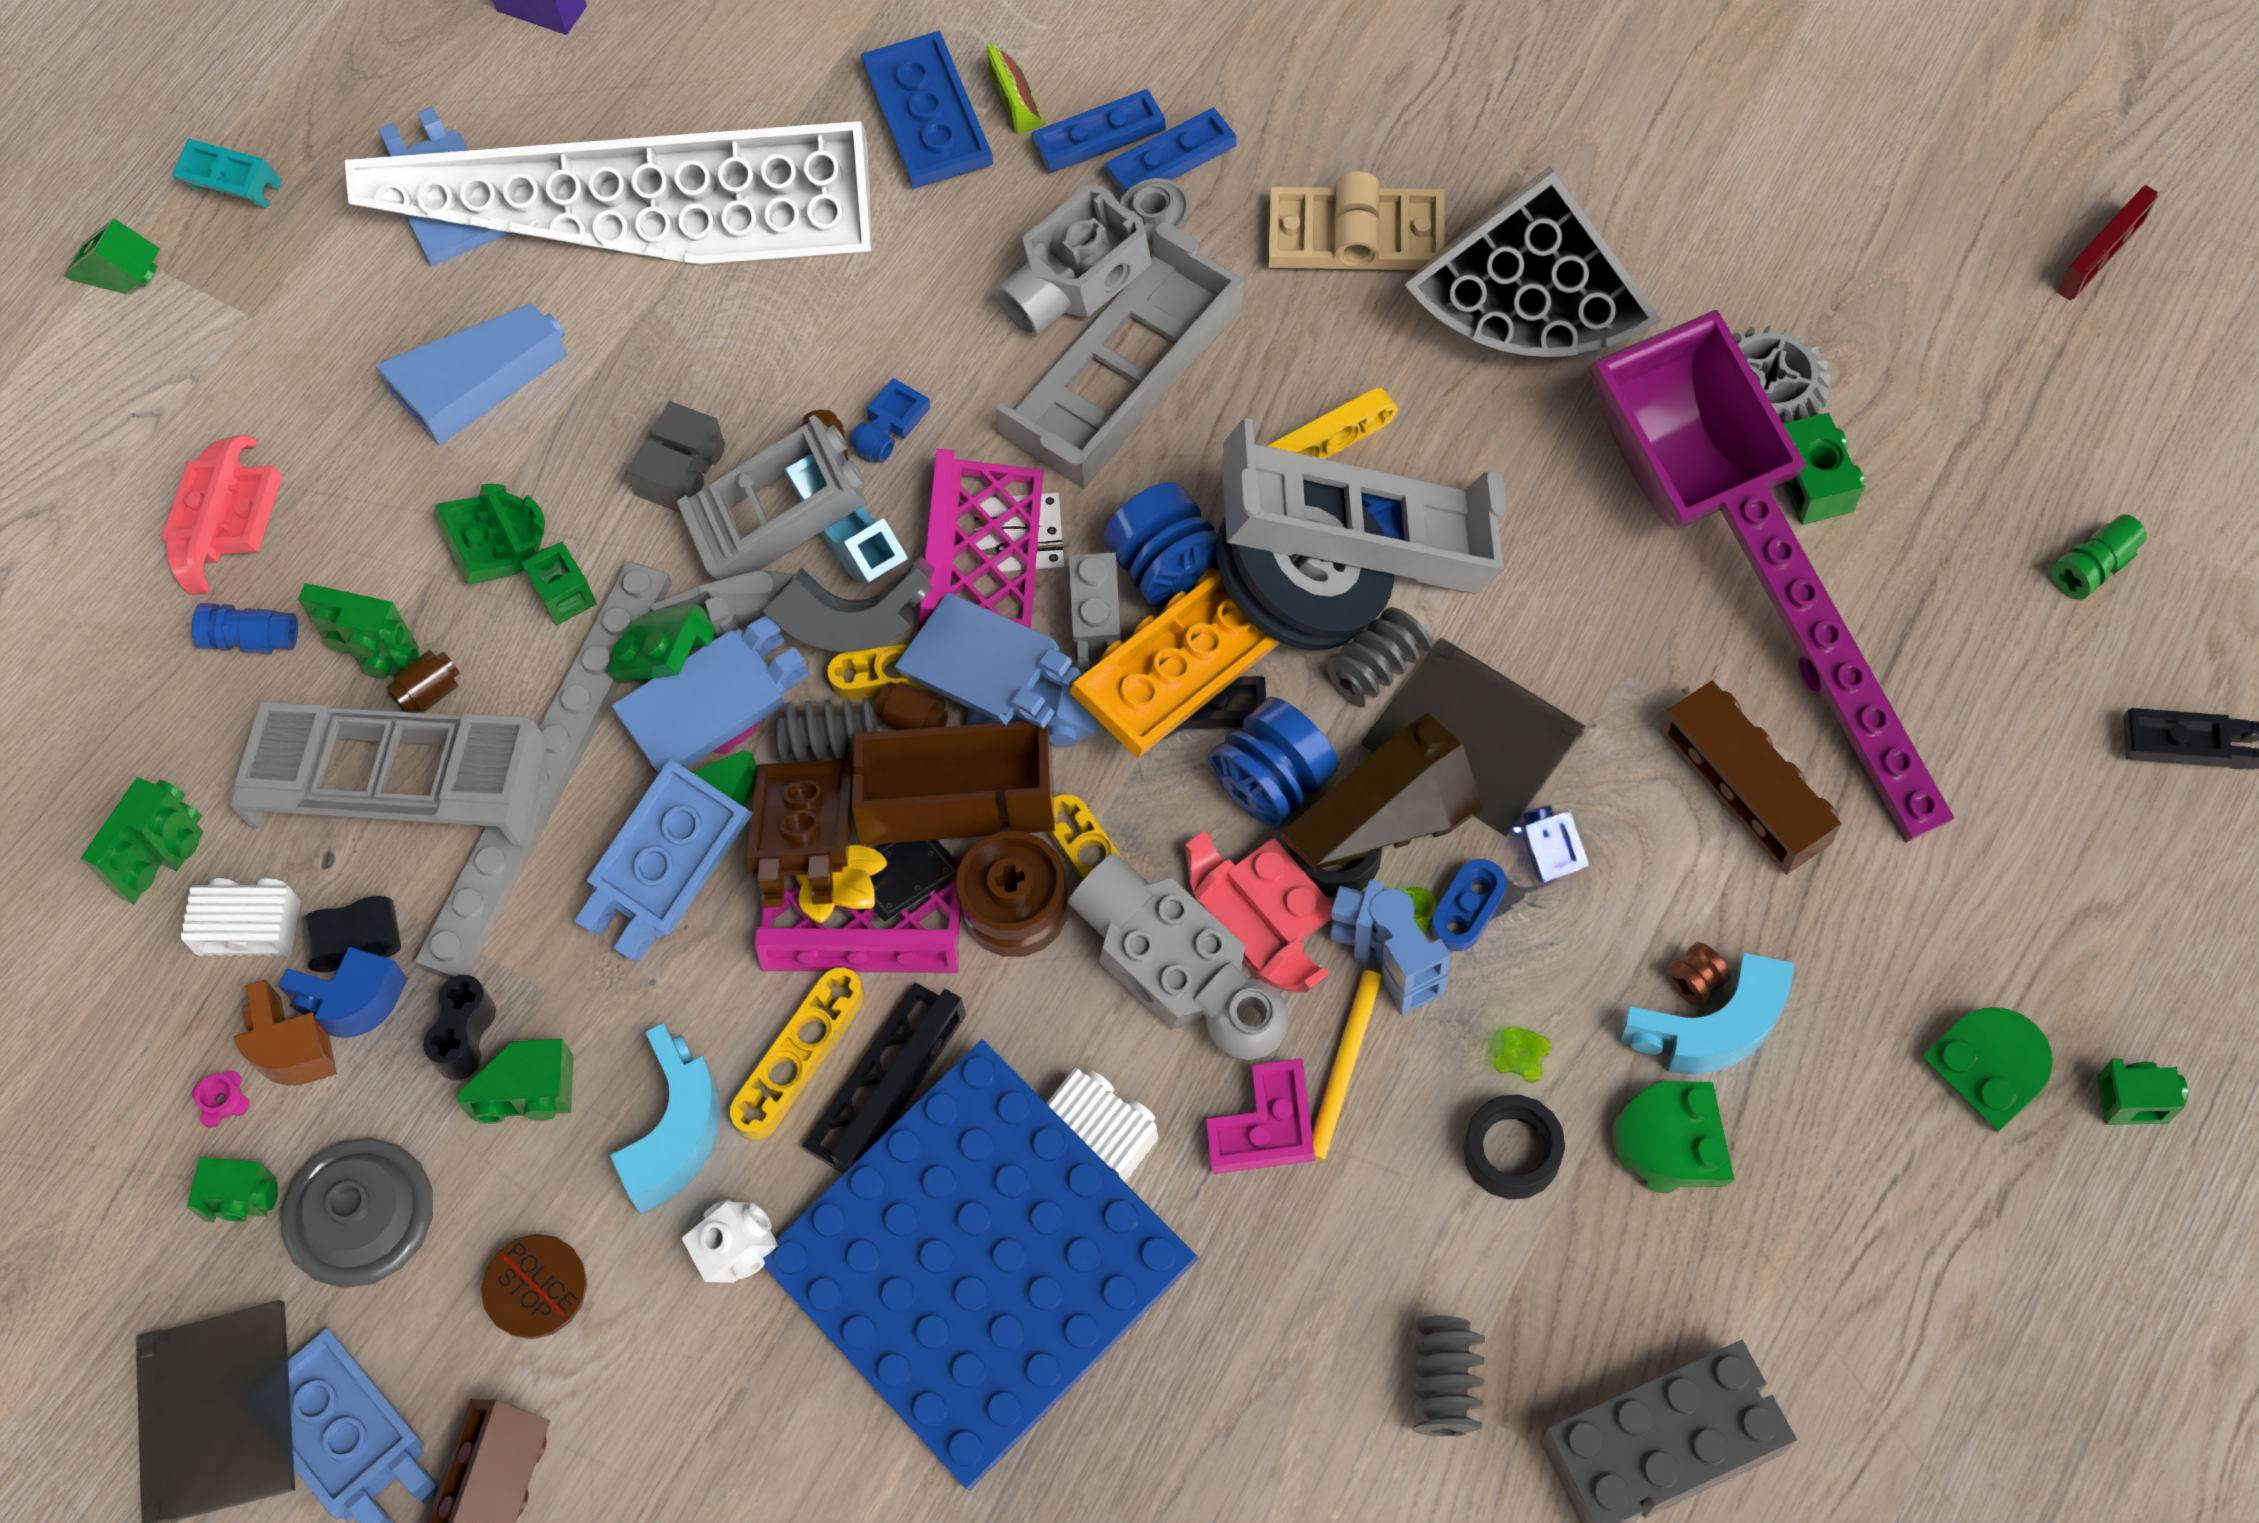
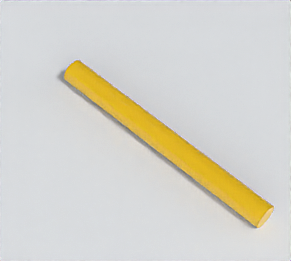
[1312,970,1382,1162]

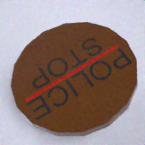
[481,1234,588,1339]

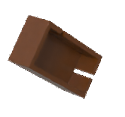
[852,721,1055,845]

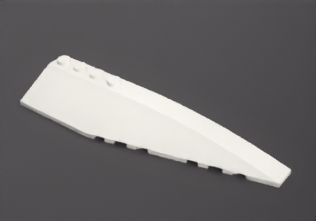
[345,121,872,265]

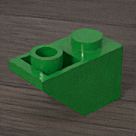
[458,1038,574,1124]

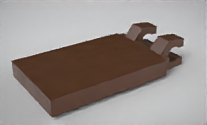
[746,758,855,908]

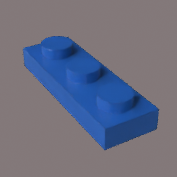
[1032,88,1166,174]
[1105,107,1236,195]

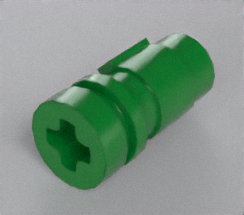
[2051,514,2147,600]

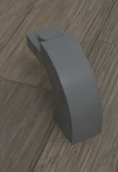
[763,556,934,652]

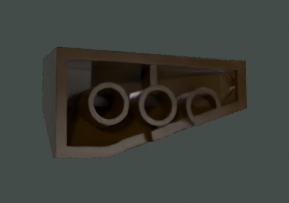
[1280,712,1483,870]

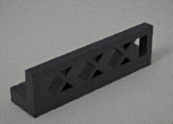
[802,982,966,1174]

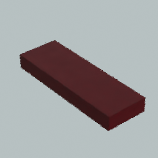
[2057,184,2158,301]

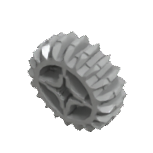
[1733,325,1832,424]

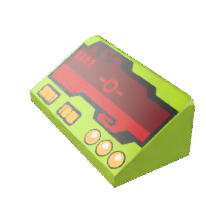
[986,43,1045,134]

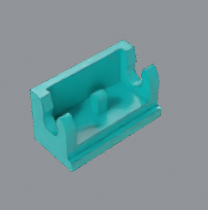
[172,138,282,208]

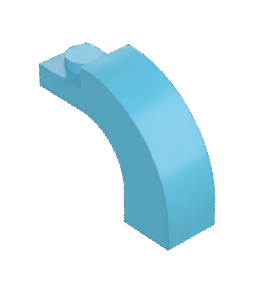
[784,453,908,584]
[1620,953,1795,1074]
[610,1023,720,1214]

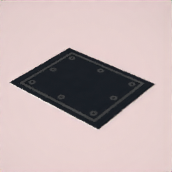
[870,840,959,922]

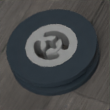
[1216,480,1394,650]

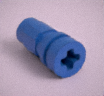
[192,603,298,654]

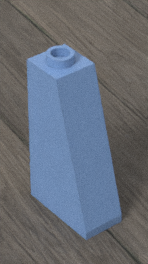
[376,303,567,445]

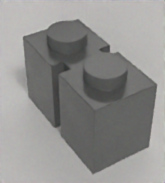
[626,401,725,513]

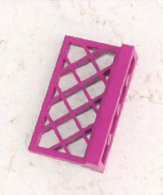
[917,448,1044,630]
[755,857,964,973]

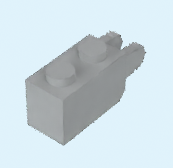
[1069,552,1121,674]

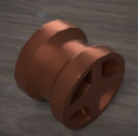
[1665,942,1731,1006]

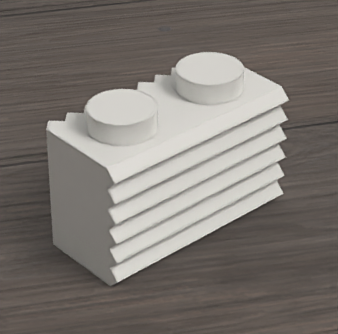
[181,878,301,957]
[1047,1068,1158,1182]

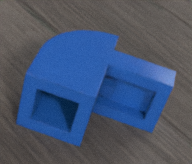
[278,947,408,1038]

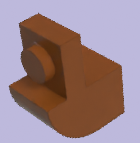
[234,980,337,1086]

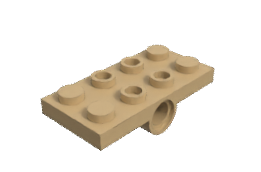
[1269,171,1445,270]

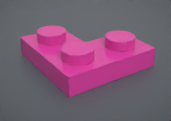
[1206,1058,1316,1174]

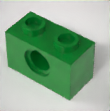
[1783,412,1865,525]

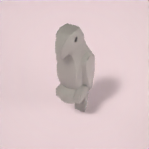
[651,570,823,638]

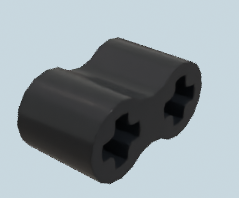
[301,896,401,973]
[423,975,496,1080]

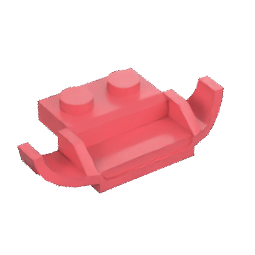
[161,435,283,595]
[1185,830,1333,993]

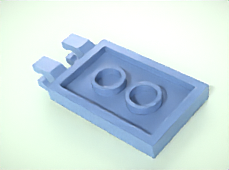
[378,106,510,267]
[894,592,1081,728]
[611,615,810,775]
[575,758,753,962]
[241,1328,439,1523]

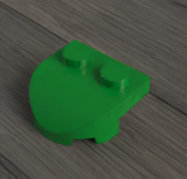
[433,484,545,584]
[606,603,715,683]
[1922,1007,2053,1132]
[1612,1081,1735,1194]

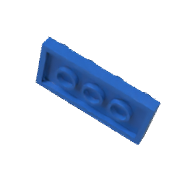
[861,30,993,189]

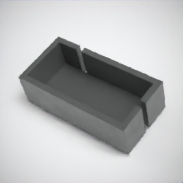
[1541,1339,1797,1523]

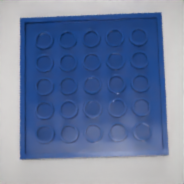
[763,1039,1199,1491]

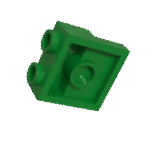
[298,583,419,679]
[81,777,204,905]

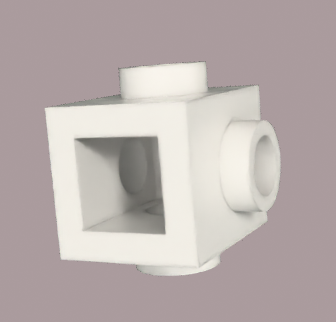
[682,1200,779,1283]

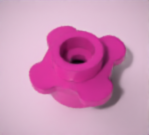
[192,1070,250,1128]

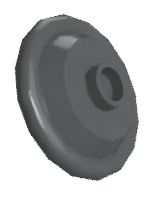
[281,1138,433,1288]

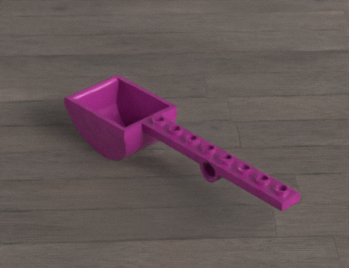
[1590,310,1955,843]

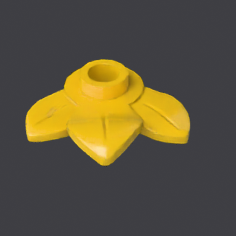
[795,845,887,924]

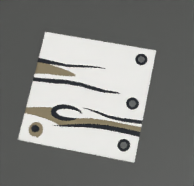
[974,493,1064,572]

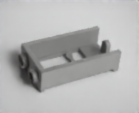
[677,415,867,580]

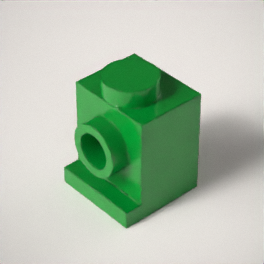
[521,541,597,626]
[2097,1059,2188,1125]
[187,1157,278,1223]

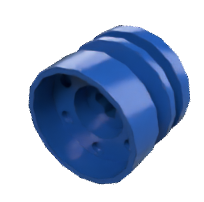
[1103,482,1219,607]
[1208,696,1339,828]

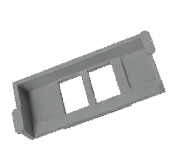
[995,223,1244,489]
[1222,418,1507,594]
[230,702,548,847]

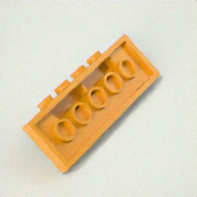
[1069,564,1298,759]

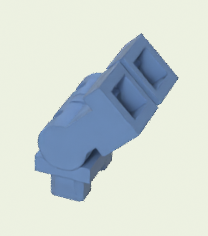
[1330,879,1451,1015]

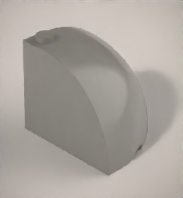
[1404,166,1662,357]

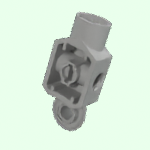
[995,178,1190,337]
[1067,852,1289,1060]

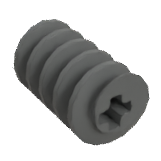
[1327,607,1433,708]
[777,697,879,763]
[1413,1315,1485,1437]

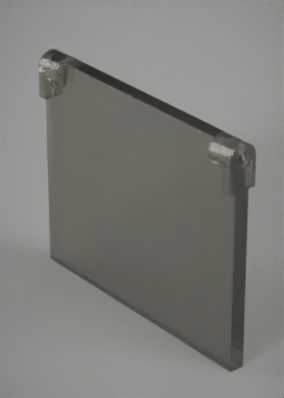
[1362,637,1586,837]
[136,1300,295,1523]

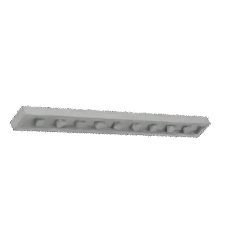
[414,561,672,979]

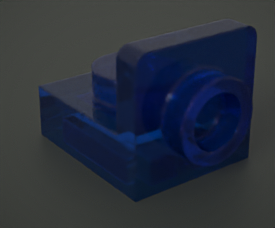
[1512,805,1589,883]

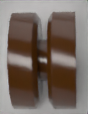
[956,831,1069,957]

